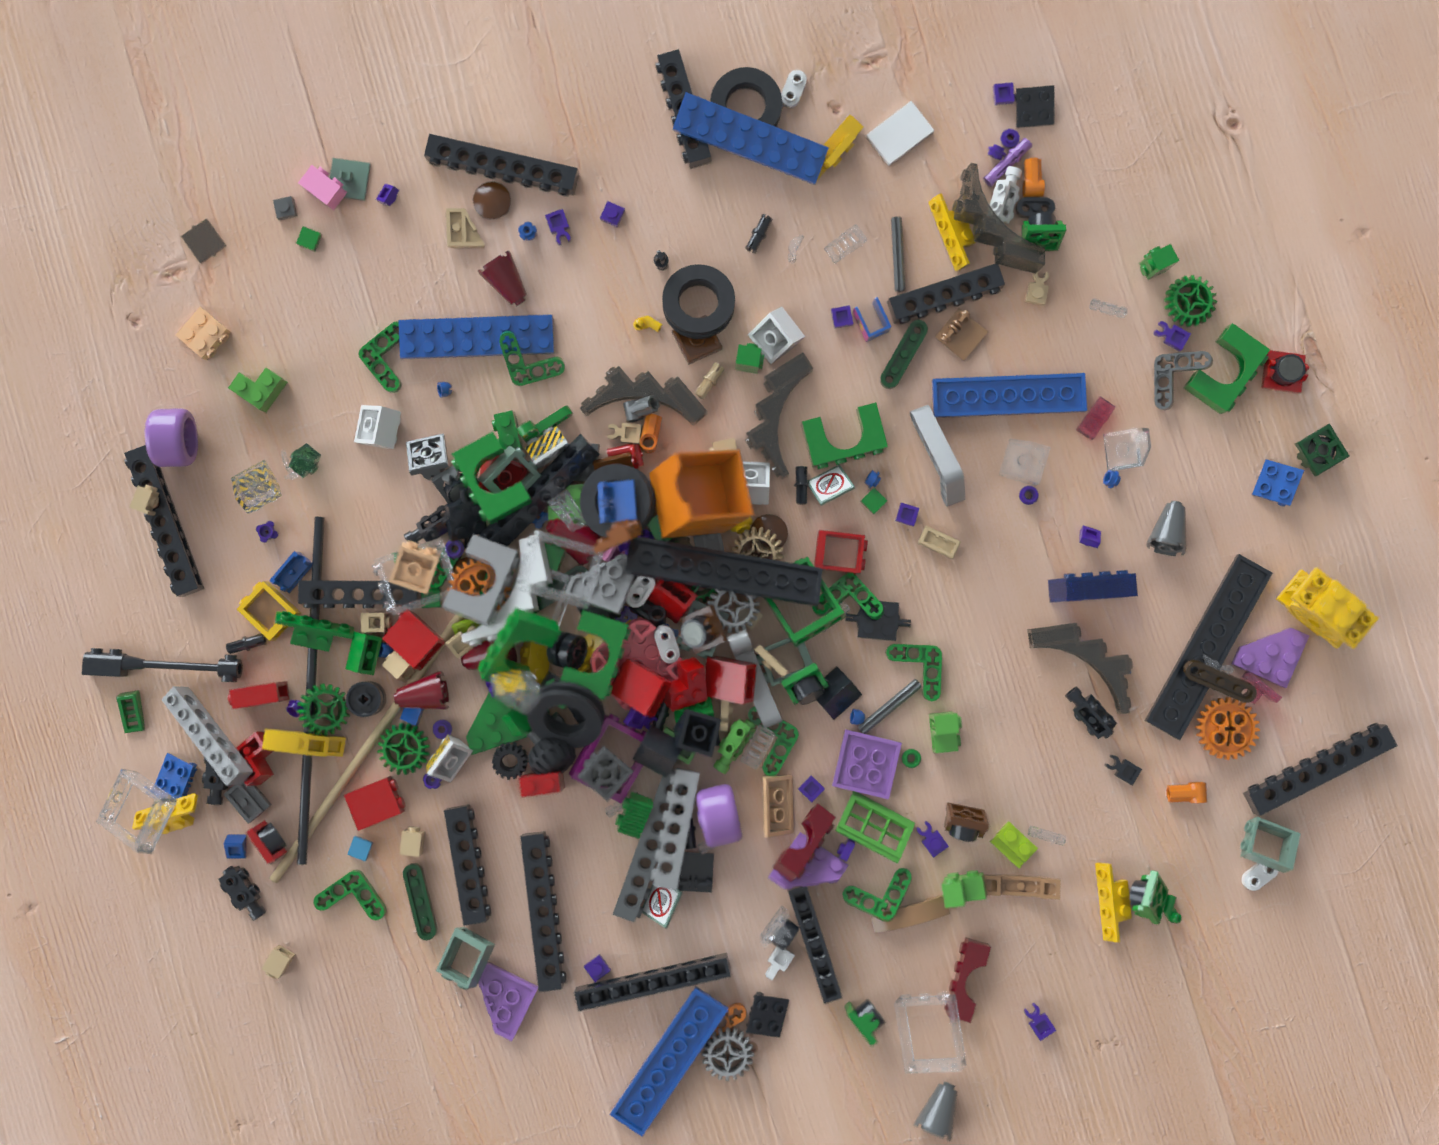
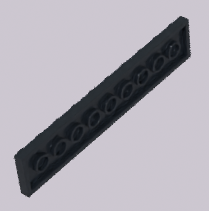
[624,536,823,607]
[1145,554,1273,740]

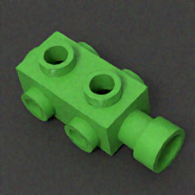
[713,719,757,775]

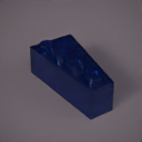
[1048,570,1138,603]

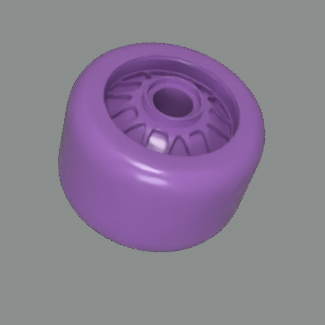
[145,408,198,467]
[696,784,742,847]

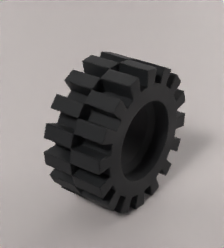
[492,742,528,780]

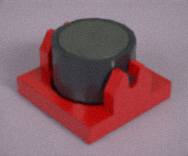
[1261,350,1309,394]
[246,820,287,864]

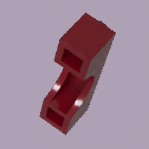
[772,803,836,882]
[944,937,991,1023]

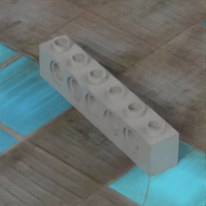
[161,686,254,786]
[651,768,700,890]

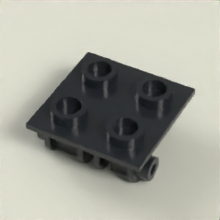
[1014,85,1055,128]
[677,852,714,893]
[746,992,789,1038]

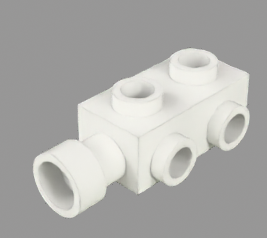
[986,166,1022,226]

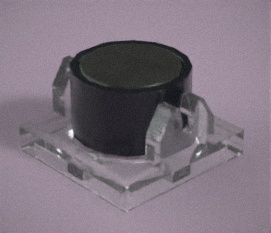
[759,906,799,951]

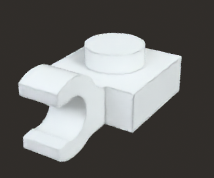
[765,947,795,980]

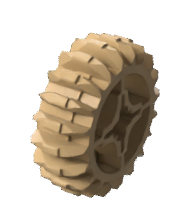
[732,527,784,561]

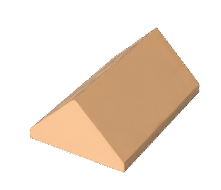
[762,775,794,837]

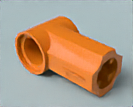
[1022,158,1045,197]
[640,414,662,453]
[1166,782,1207,803]

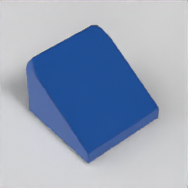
[400,708,424,726]
[223,834,247,859]

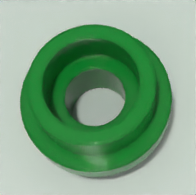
[902,749,921,768]

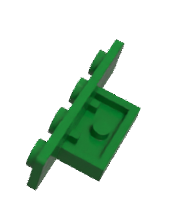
[275,611,354,652]

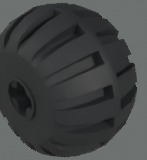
[528,737,576,775]

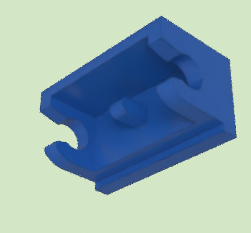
[269,551,312,593]

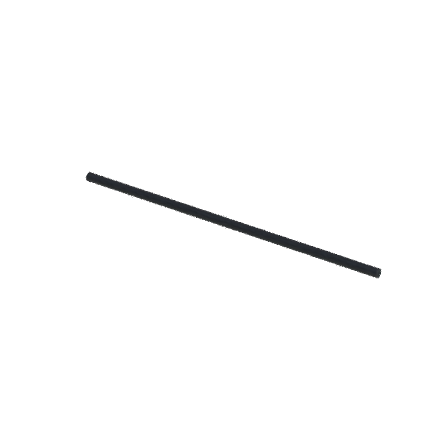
[297,517,324,865]

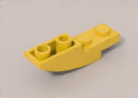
[262,729,346,757]

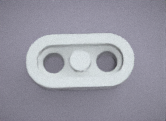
[781,70,807,108]
[626,576,656,608]
[654,625,680,663]
[1242,863,1279,891]

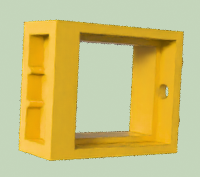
[237,581,301,641]

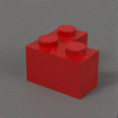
[663,657,707,711]
[236,731,274,786]

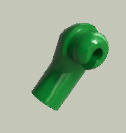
[1163,894,1182,924]

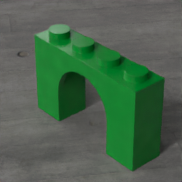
[1183,323,1270,414]
[801,403,888,470]
[451,431,532,524]
[478,607,561,693]
[560,610,631,700]

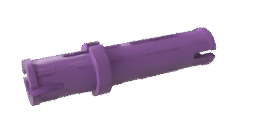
[983,138,1032,187]

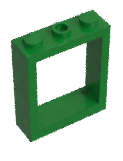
[764,556,845,648]

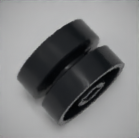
[547,631,588,670]
[346,681,386,717]

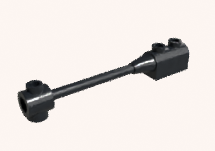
[81,648,243,682]

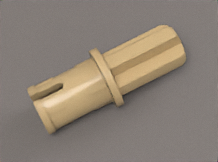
[695,363,725,399]

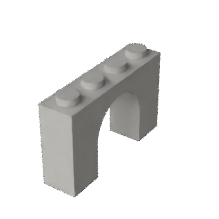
[442,535,520,627]

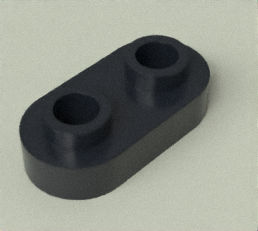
[1016,197,1055,218]

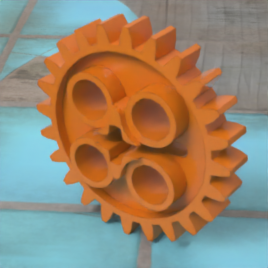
[447,559,511,621]
[1195,697,1260,760]

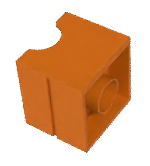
[649,449,754,538]

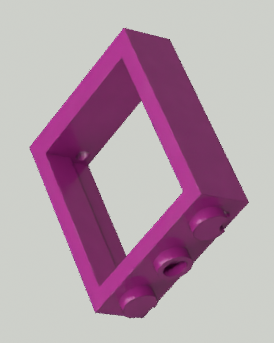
[569,713,647,804]

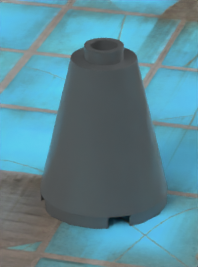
[1146,501,1186,556]
[914,1081,958,1141]

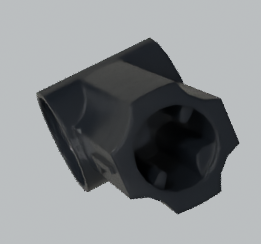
[629,595,666,628]

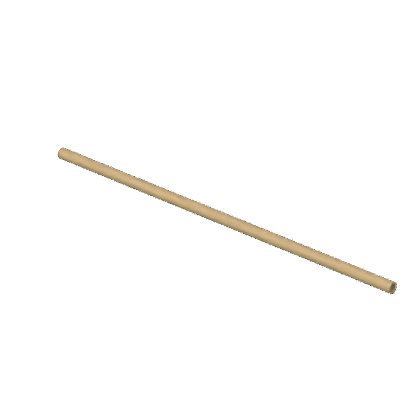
[269,614,464,883]

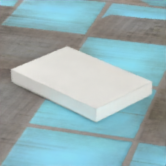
[866,101,934,166]

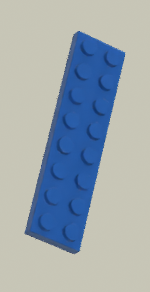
[672,92,829,185]
[399,315,554,359]
[932,373,1087,418]
[610,986,728,1137]

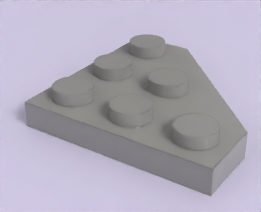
[565,554,635,615]

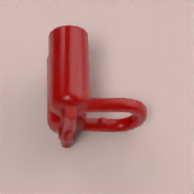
[607,444,644,469]

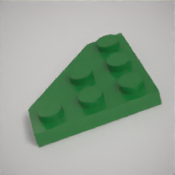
[466,691,527,755]

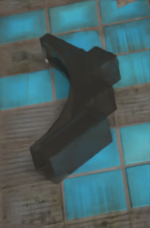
[952,163,1045,274]
[744,352,813,479]
[580,366,708,426]
[1027,623,1133,714]

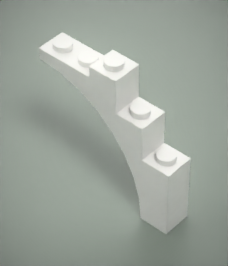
[461,535,553,646]

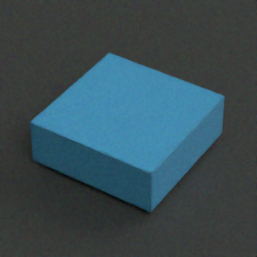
[347,836,373,861]

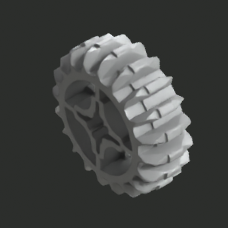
[708,589,760,633]
[701,1027,754,1082]

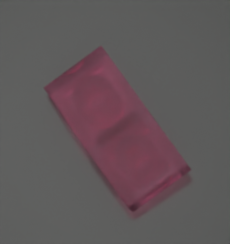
[1076,396,1115,441]

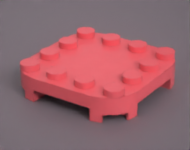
[590,617,682,711]

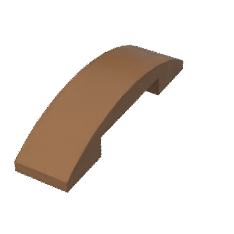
[984,875,1061,900]
[871,895,950,933]

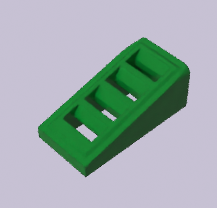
[116,690,145,733]

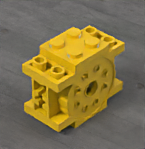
[1276,568,1379,649]

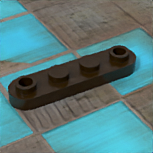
[1183,660,1257,703]

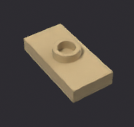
[918,526,961,559]
[755,645,788,677]

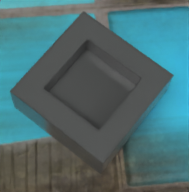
[273,196,297,220]

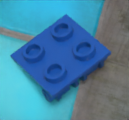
[1252,459,1304,507]
[597,480,637,523]
[153,753,198,800]

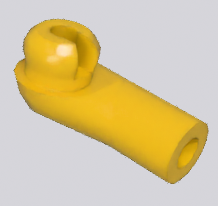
[633,315,663,332]

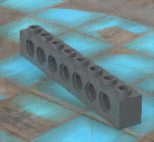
[613,768,687,923]

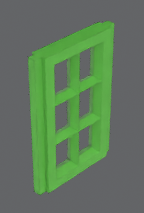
[835,791,915,864]

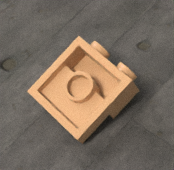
[176,307,231,361]
[389,541,440,594]

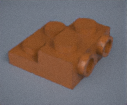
[593,519,642,554]

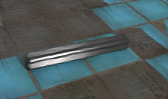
[891,216,905,292]
[858,679,922,734]

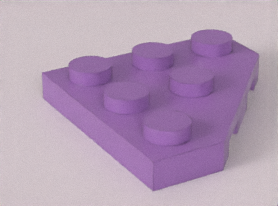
[1231,628,1309,688]
[768,832,848,889]
[478,962,538,1041]

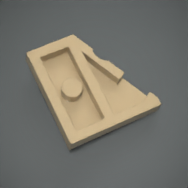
[446,208,484,248]

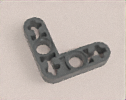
[1154,351,1213,410]

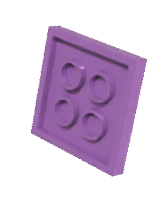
[832,729,902,799]

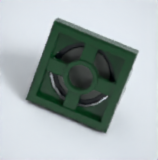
[1295,423,1350,476]

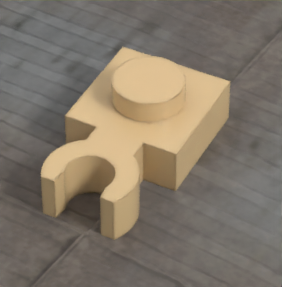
[1025,270,1049,306]
[607,423,642,444]
[445,626,476,659]
[720,700,733,732]

